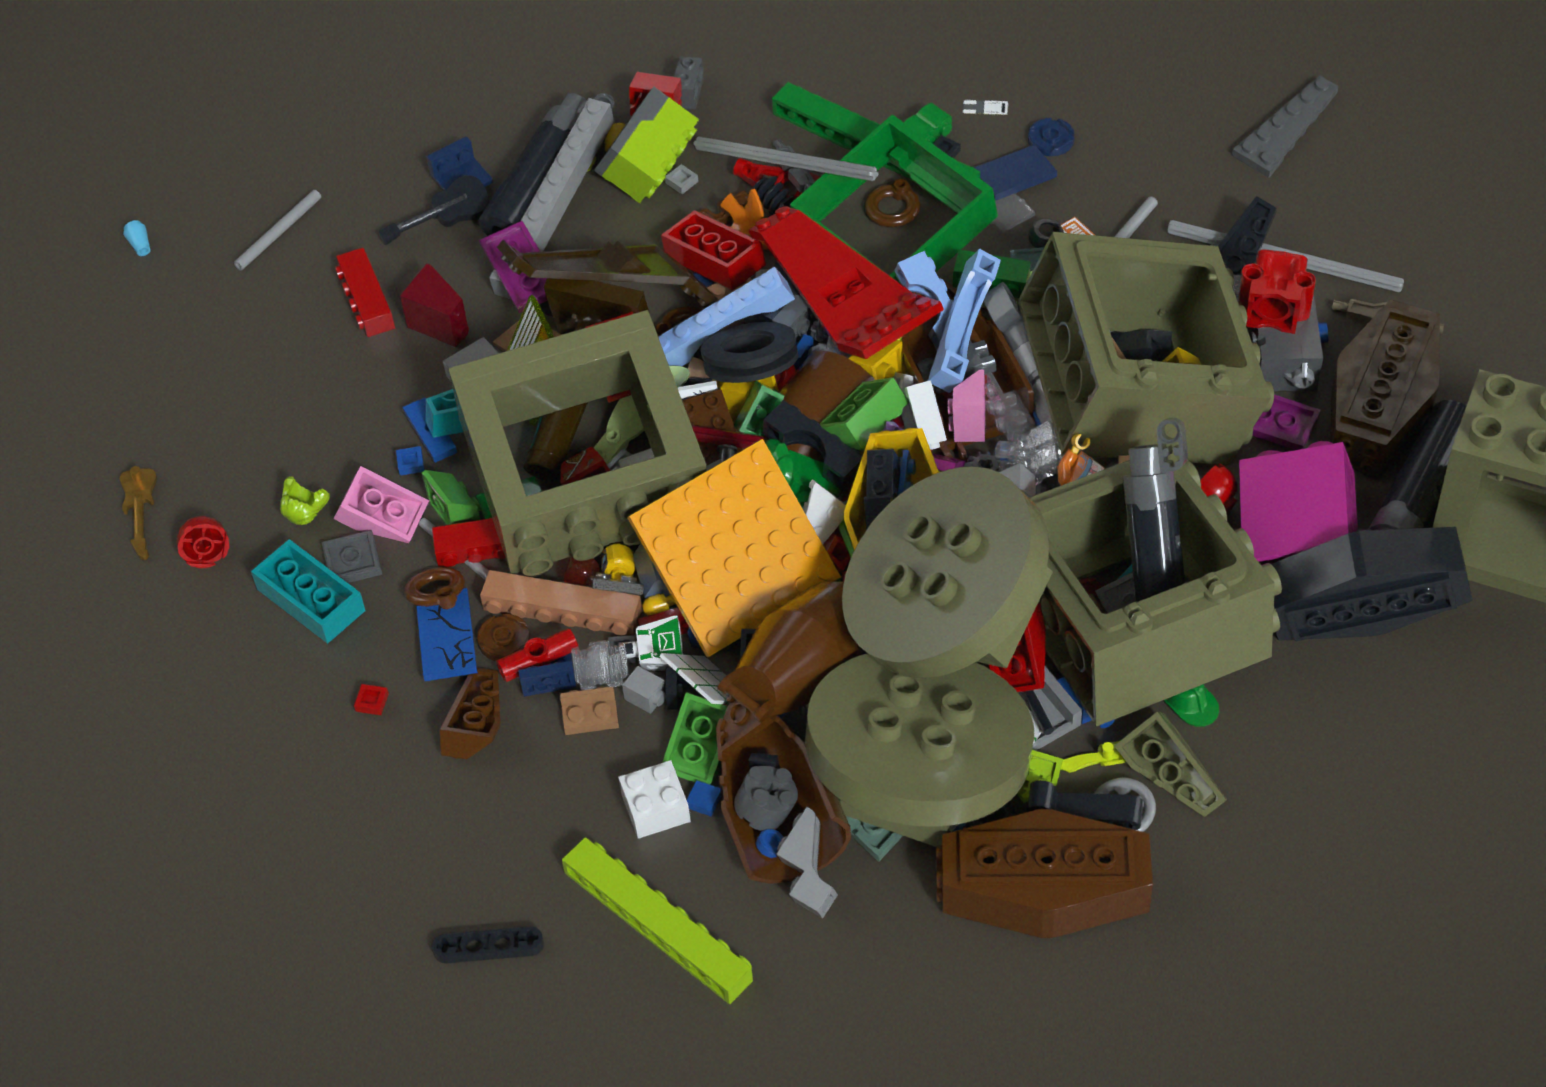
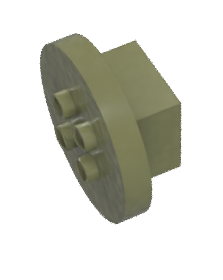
[842,467,1053,678]
[805,653,1034,847]

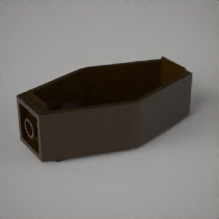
[1330,299,1440,477]

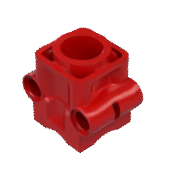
[1238,249,1316,334]

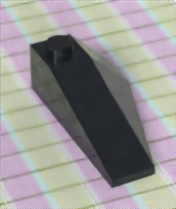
[1111,329,1172,362]

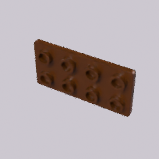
[682,389,743,466]

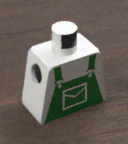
[622,615,683,671]

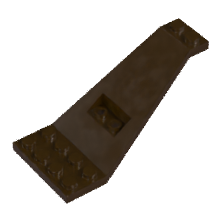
[497,240,719,308]

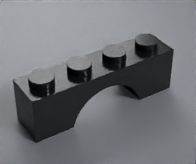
[763,400,863,491]

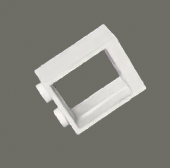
[901,380,947,450]

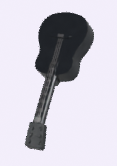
[379,175,489,245]

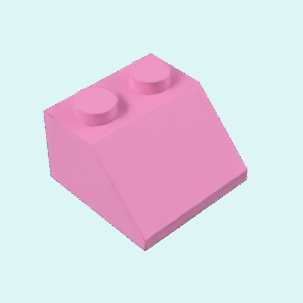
[948,370,986,442]

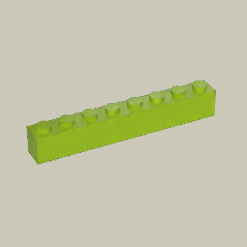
[562,837,753,1005]

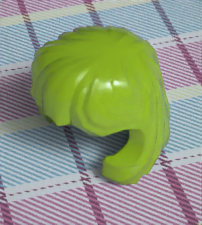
[280,476,330,525]

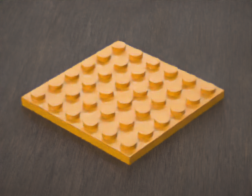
[627,439,841,657]

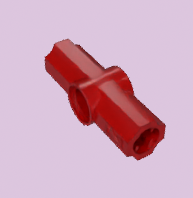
[496,628,579,682]

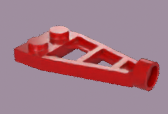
[733,158,821,198]

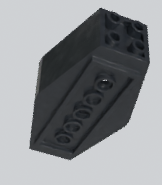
[1271,527,1473,642]

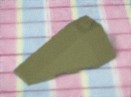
[1115,712,1227,817]

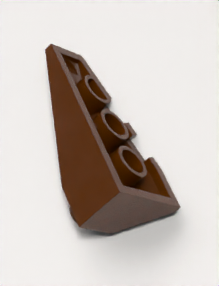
[440,668,501,759]

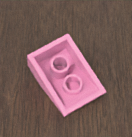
[334,466,429,543]

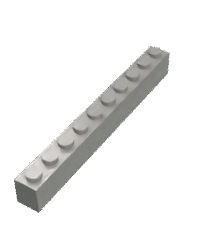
[489,98,614,299]

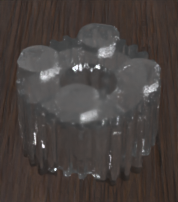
[571,640,629,690]

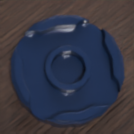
[1028,118,1074,156]

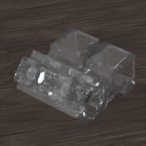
[995,420,1064,485]

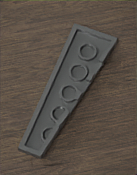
[1232,75,1338,178]

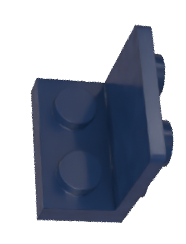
[427,136,493,191]
[518,653,576,697]

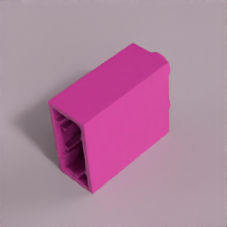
[1239,441,1358,565]

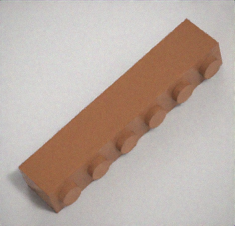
[480,570,642,636]

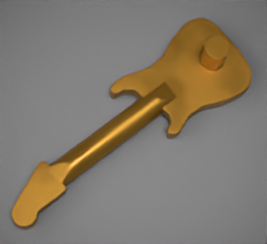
[120,466,157,560]

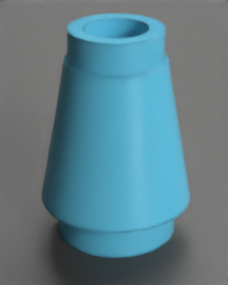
[123,220,151,256]

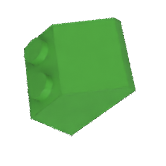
[422,470,481,525]

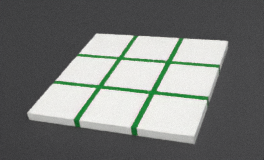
[659,653,729,704]

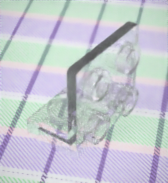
[984,372,1036,441]

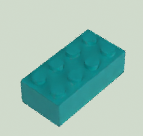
[251,539,366,644]

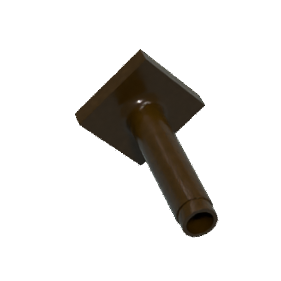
[524,278,651,481]

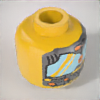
[600,543,635,582]

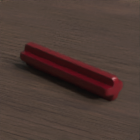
[692,425,765,449]

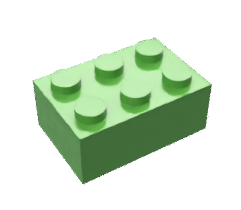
[820,377,909,451]

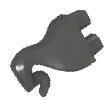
[916,340,997,394]

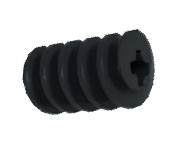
[752,176,796,215]

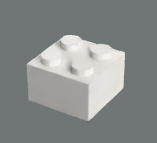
[619,760,691,839]

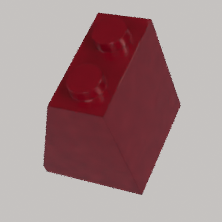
[400,263,469,347]

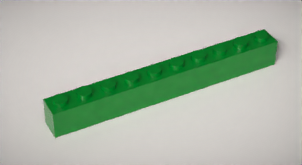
[772,82,980,179]

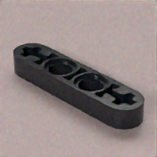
[432,927,544,963]

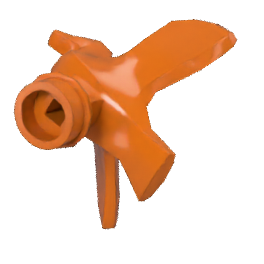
[720,189,769,250]

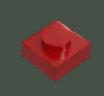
[354,684,389,716]

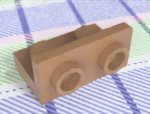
[560,687,619,735]

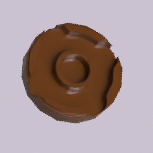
[477,614,530,661]

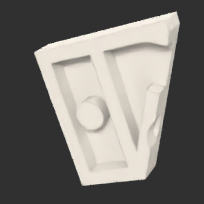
[803,479,846,544]

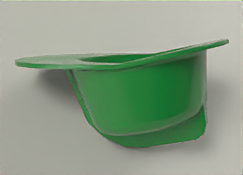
[1164,684,1220,727]

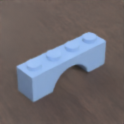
[894,251,954,351]

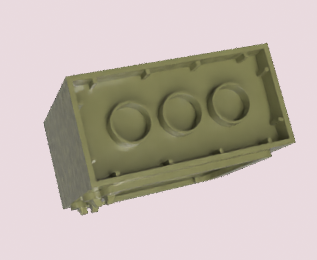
[1018,232,1274,465]
[1030,446,1282,727]

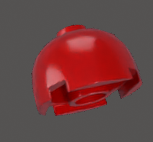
[1200,463,1238,512]
[177,516,230,568]

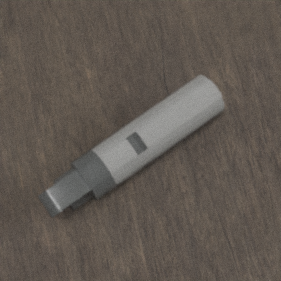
[983,282,1111,468]

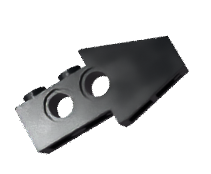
[864,449,900,530]

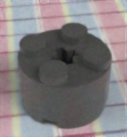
[734,766,798,831]

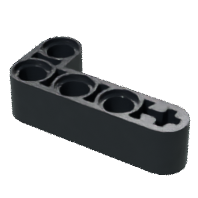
[1027,780,1143,830]

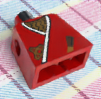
[561,447,611,485]

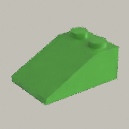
[662,693,728,785]

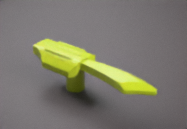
[1061,741,1126,773]

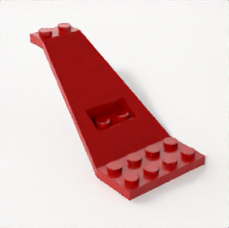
[749,206,944,359]

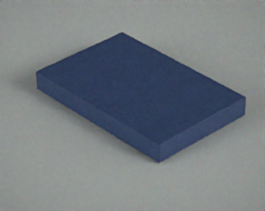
[974,144,1057,201]

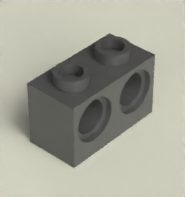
[674,56,704,109]

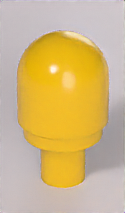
[642,593,676,616]

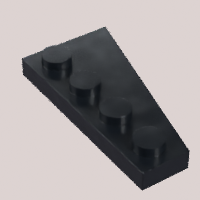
[1218,196,1277,296]

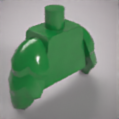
[766,438,842,509]

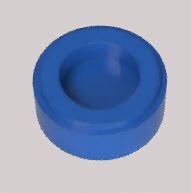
[756,829,784,858]

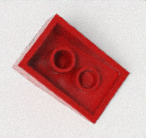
[989,603,1046,692]

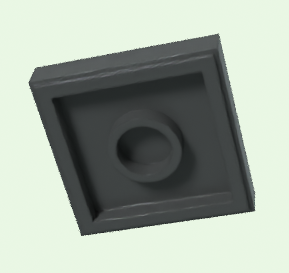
[322,530,383,583]

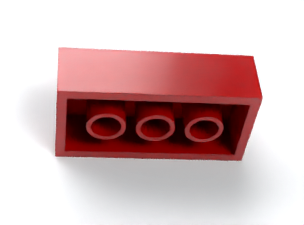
[661,210,766,290]

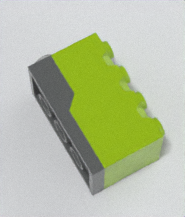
[594,86,699,203]

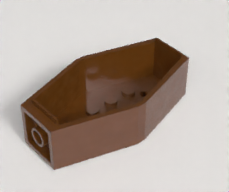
[936,809,1153,938]

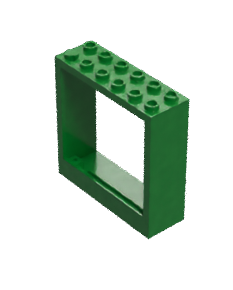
[790,114,998,284]

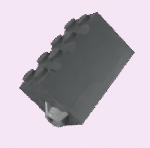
[1247,295,1323,392]

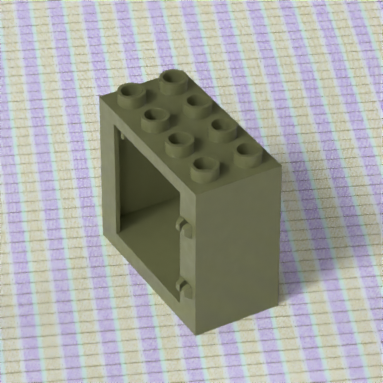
[448,310,707,576]
[1433,369,1546,603]

